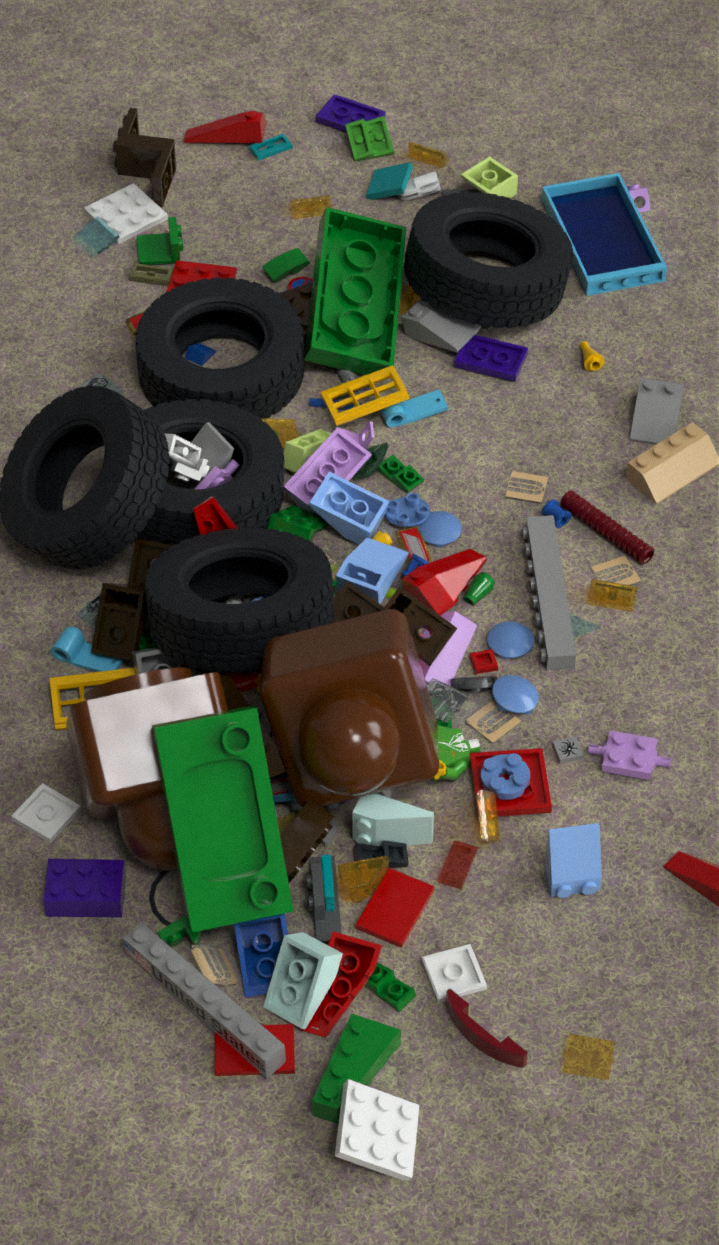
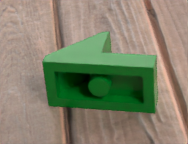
[157,915,203,950]

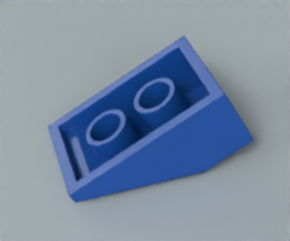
[234,913,288,997]

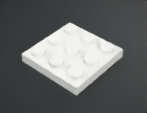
[84,183,168,244]
[335,1079,419,1181]

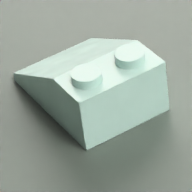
[353,793,434,846]
[263,932,343,1029]

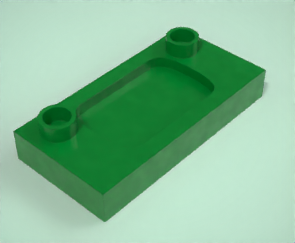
[304,207,406,375]
[151,706,294,932]

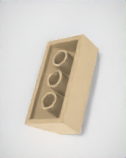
[626,422,719,504]

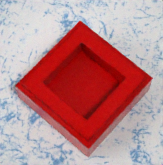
[469,649,498,675]

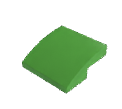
[345,116,395,161]

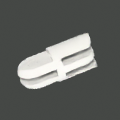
[398,172,441,201]

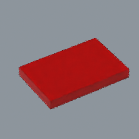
[356,868,435,948]
[215,1024,295,1076]

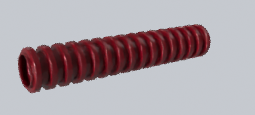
[560,490,655,564]

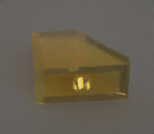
[338,855,389,903]

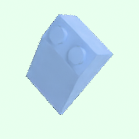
[309,472,389,545]
[545,823,602,898]

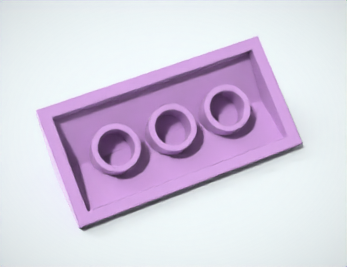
[283,428,372,515]
[419,611,477,690]

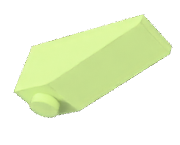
[284,429,332,474]

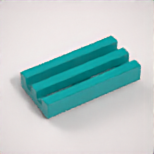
[249,134,293,161]
[321,854,335,911]

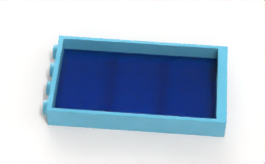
[542,173,667,296]

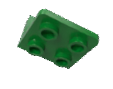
[137,217,184,265]
[268,506,328,541]

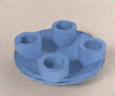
[386,493,430,527]
[416,511,462,548]
[487,621,534,659]
[492,675,539,715]

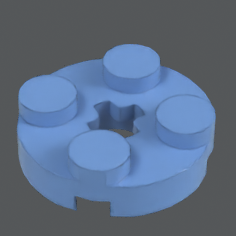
[481,753,530,800]

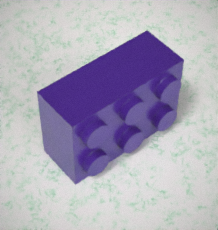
[43,859,126,918]

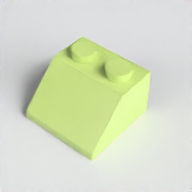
[461,157,518,198]

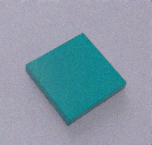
[366,162,413,200]

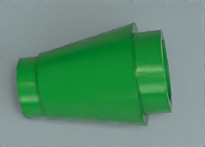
[463,572,495,606]

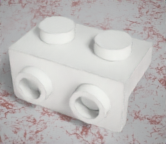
[170,458,210,482]

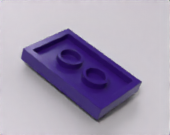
[315,94,386,133]
[454,335,528,382]

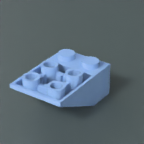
[336,538,408,604]

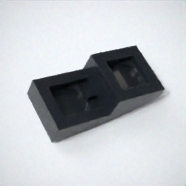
[353,841,409,870]

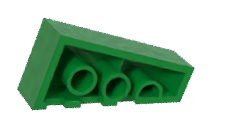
[312,1013,401,1124]

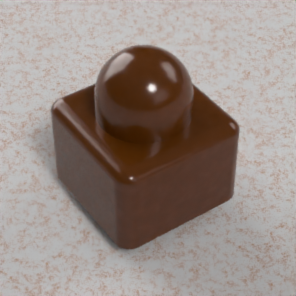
[260,609,439,807]
[66,668,228,871]

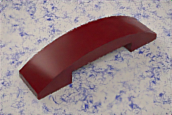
[446,988,528,1068]

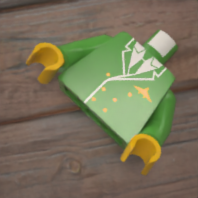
[433,725,480,781]

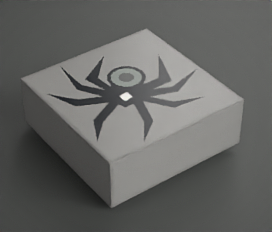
[552,736,583,764]

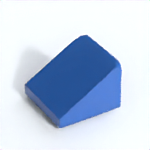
[185,343,217,366]

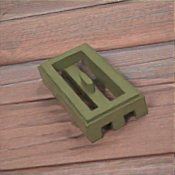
[129,263,173,286]

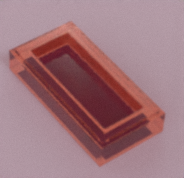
[438,840,478,890]

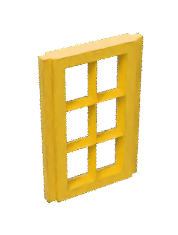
[320,365,410,426]
[49,667,136,731]

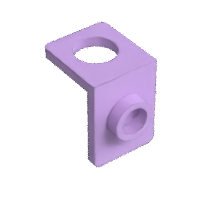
[627,184,650,212]
[336,421,374,449]

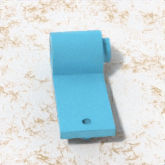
[380,389,449,428]
[50,627,125,672]

